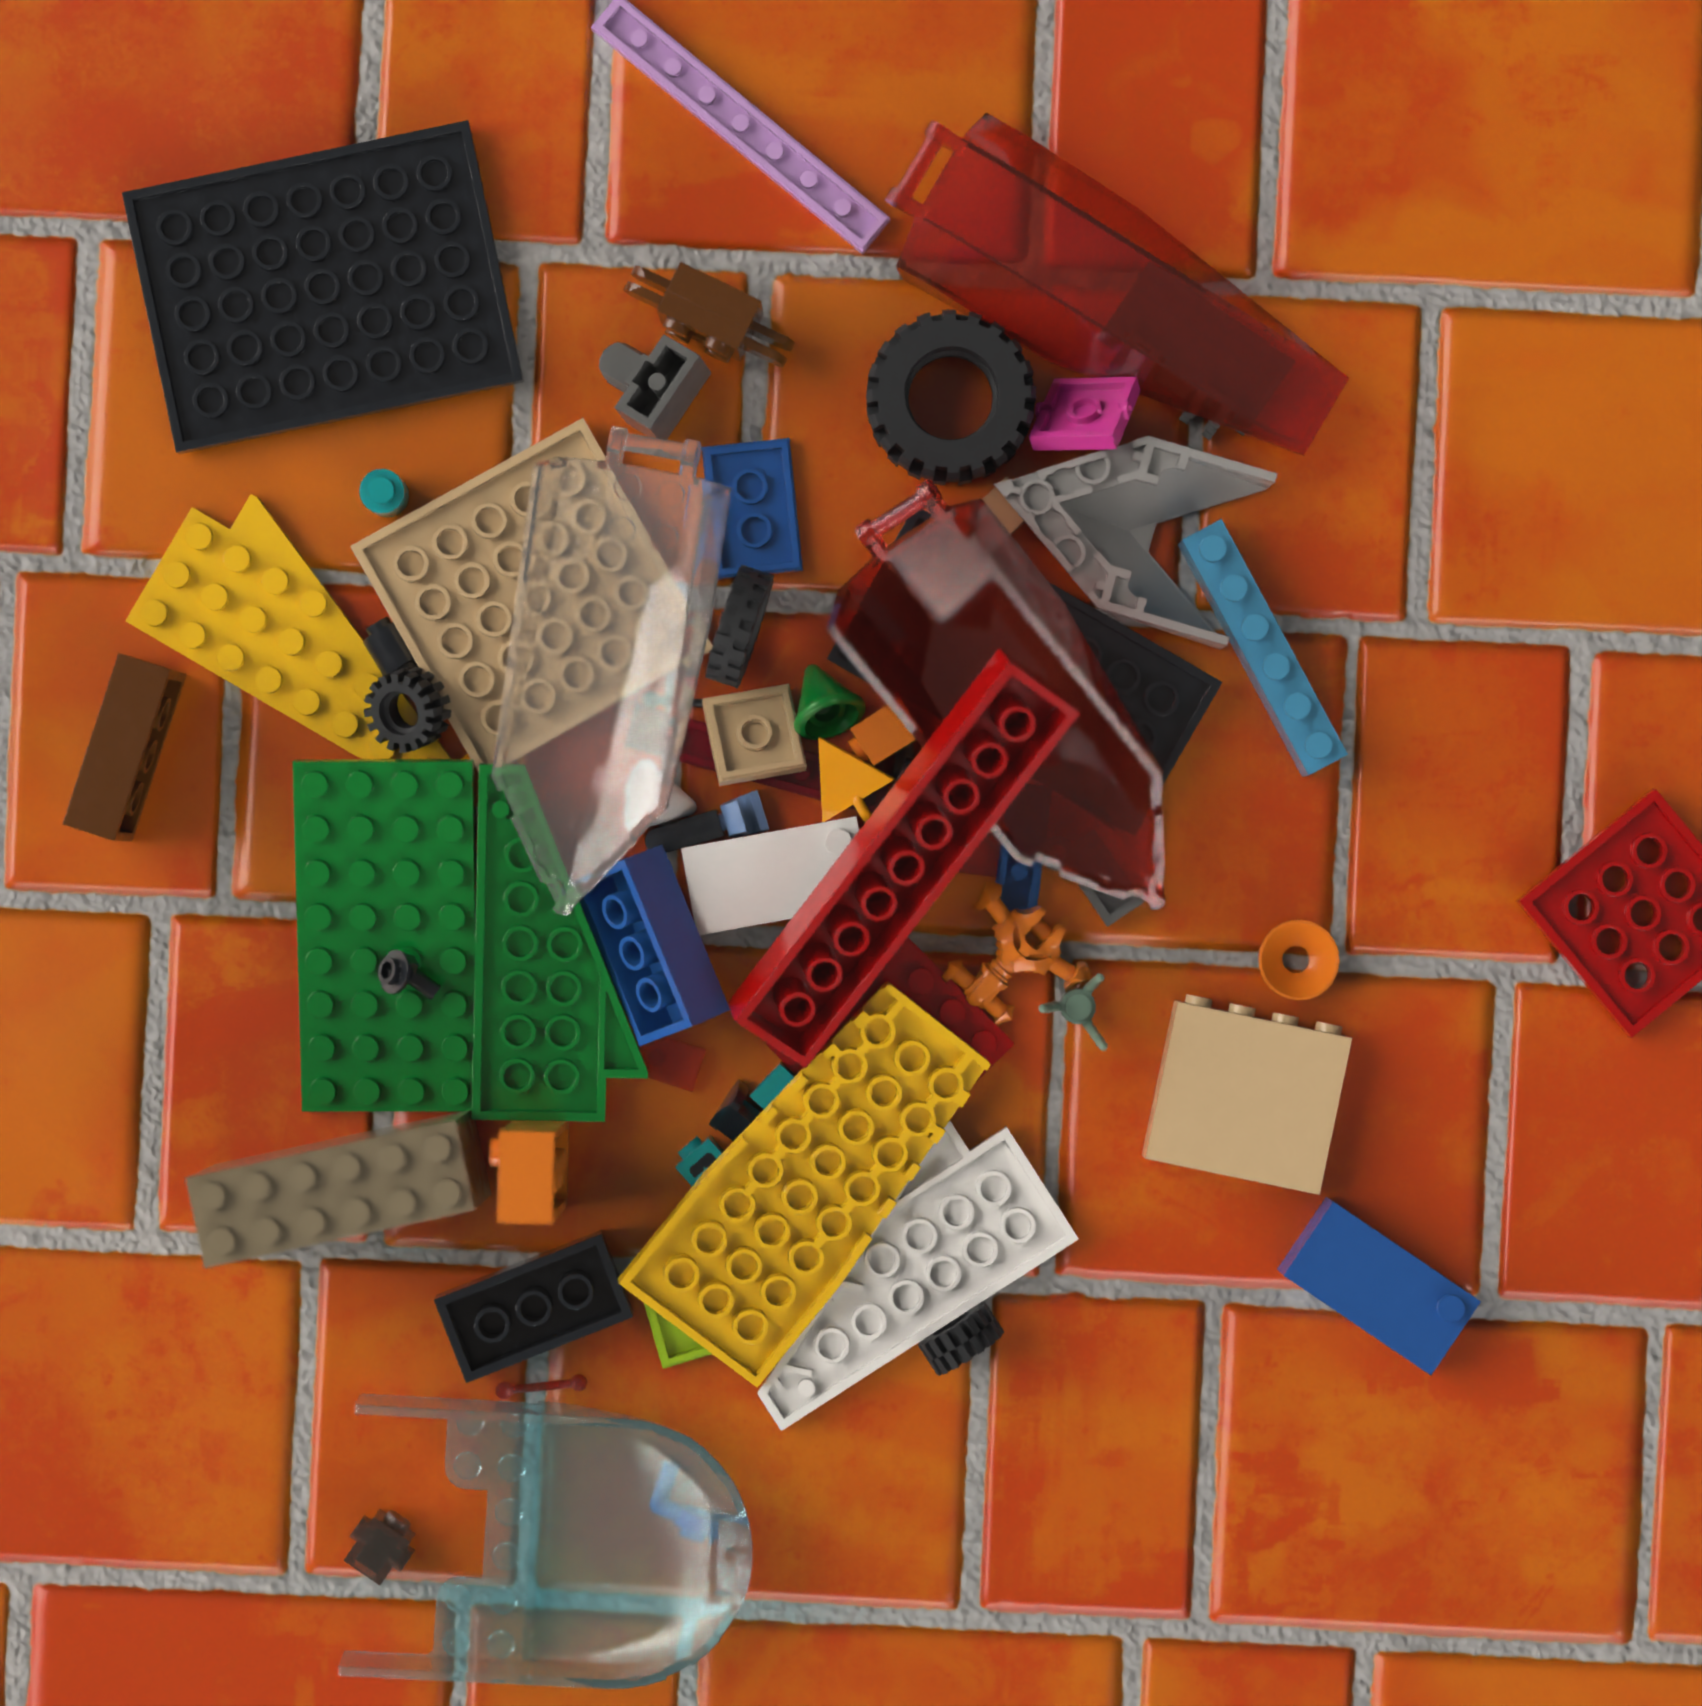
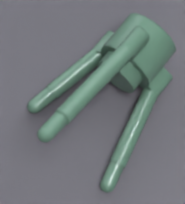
[1039,973,1108,1051]

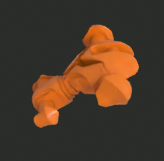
[942,882,1091,1027]

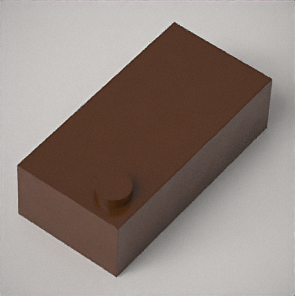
[63,653,187,842]

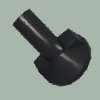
[378,950,441,1000]

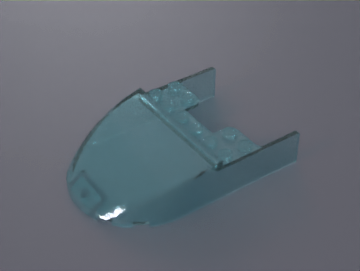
[338,1394,752,1689]

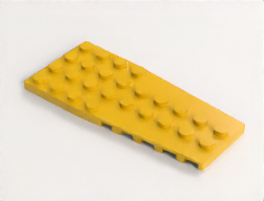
[618,982,990,1388]

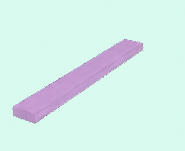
[591,0,891,255]

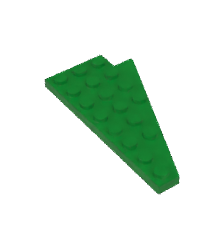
[471,763,648,1122]

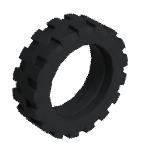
[705,565,774,688]

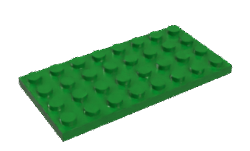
[293,759,476,1112]

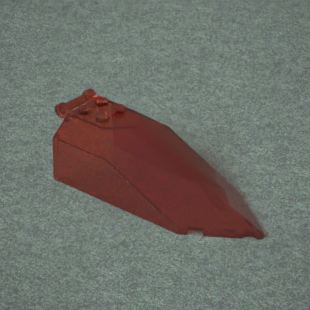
[827,479,1166,910]

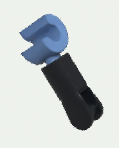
[645,790,769,853]

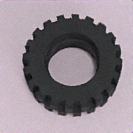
[866,310,1036,485]

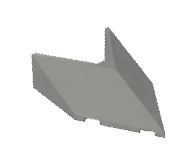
[994,436,1277,650]

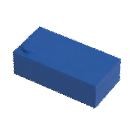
[572,844,730,1046]
[1277,1197,1481,1375]

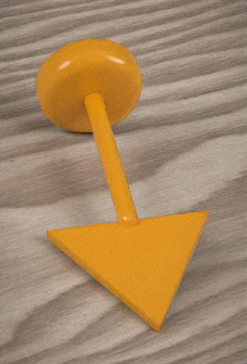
[818,737,895,823]

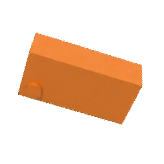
[490,1120,569,1225]

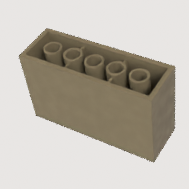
[186,1110,492,1268]

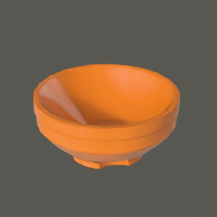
[1258,919,1340,1001]

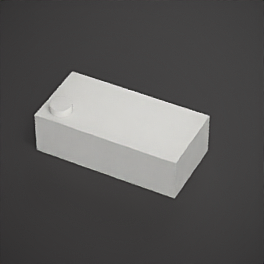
[681,816,859,935]

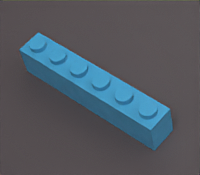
[1177,519,1348,777]

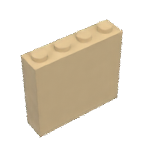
[1142,994,1352,1195]

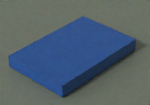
[702,438,803,580]

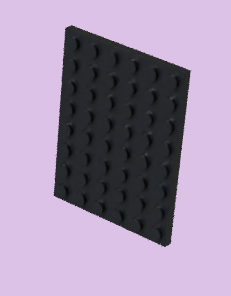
[122,120,524,454]

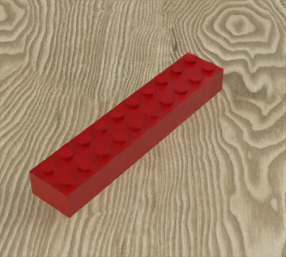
[728,648,1080,1068]

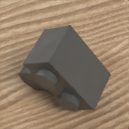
[599,334,711,446]

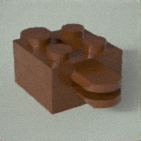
[623,262,795,367]

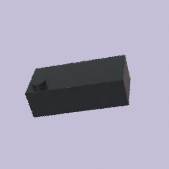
[434,1230,634,1383]

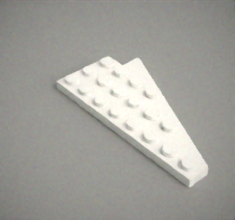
[757,1121,1079,1431]

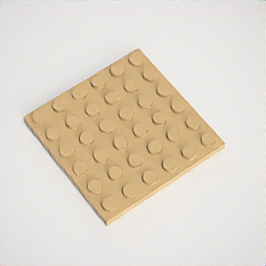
[350,418,713,773]

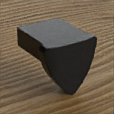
[709,1079,761,1141]

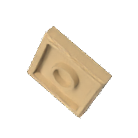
[702,683,807,786]

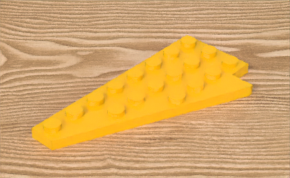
[125,494,452,759]

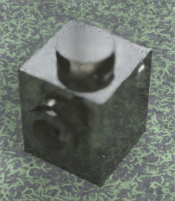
[343,1509,416,1586]

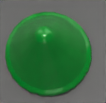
[794,664,866,740]

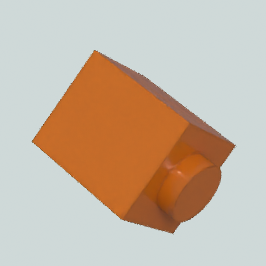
[847,700,919,766]

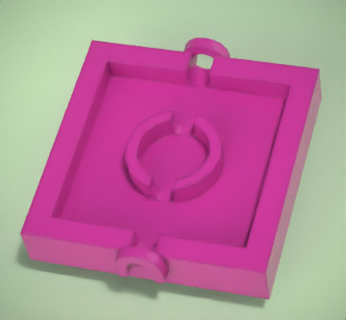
[1029,377,1141,451]

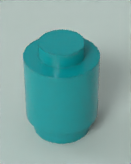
[360,469,409,518]

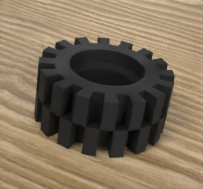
[364,667,452,753]
[918,1301,1004,1376]

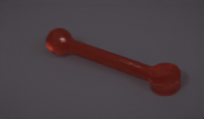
[495,1374,587,1399]

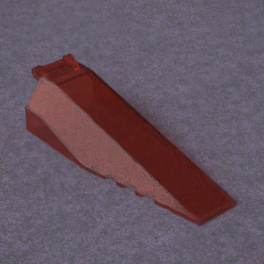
[885,113,1349,456]

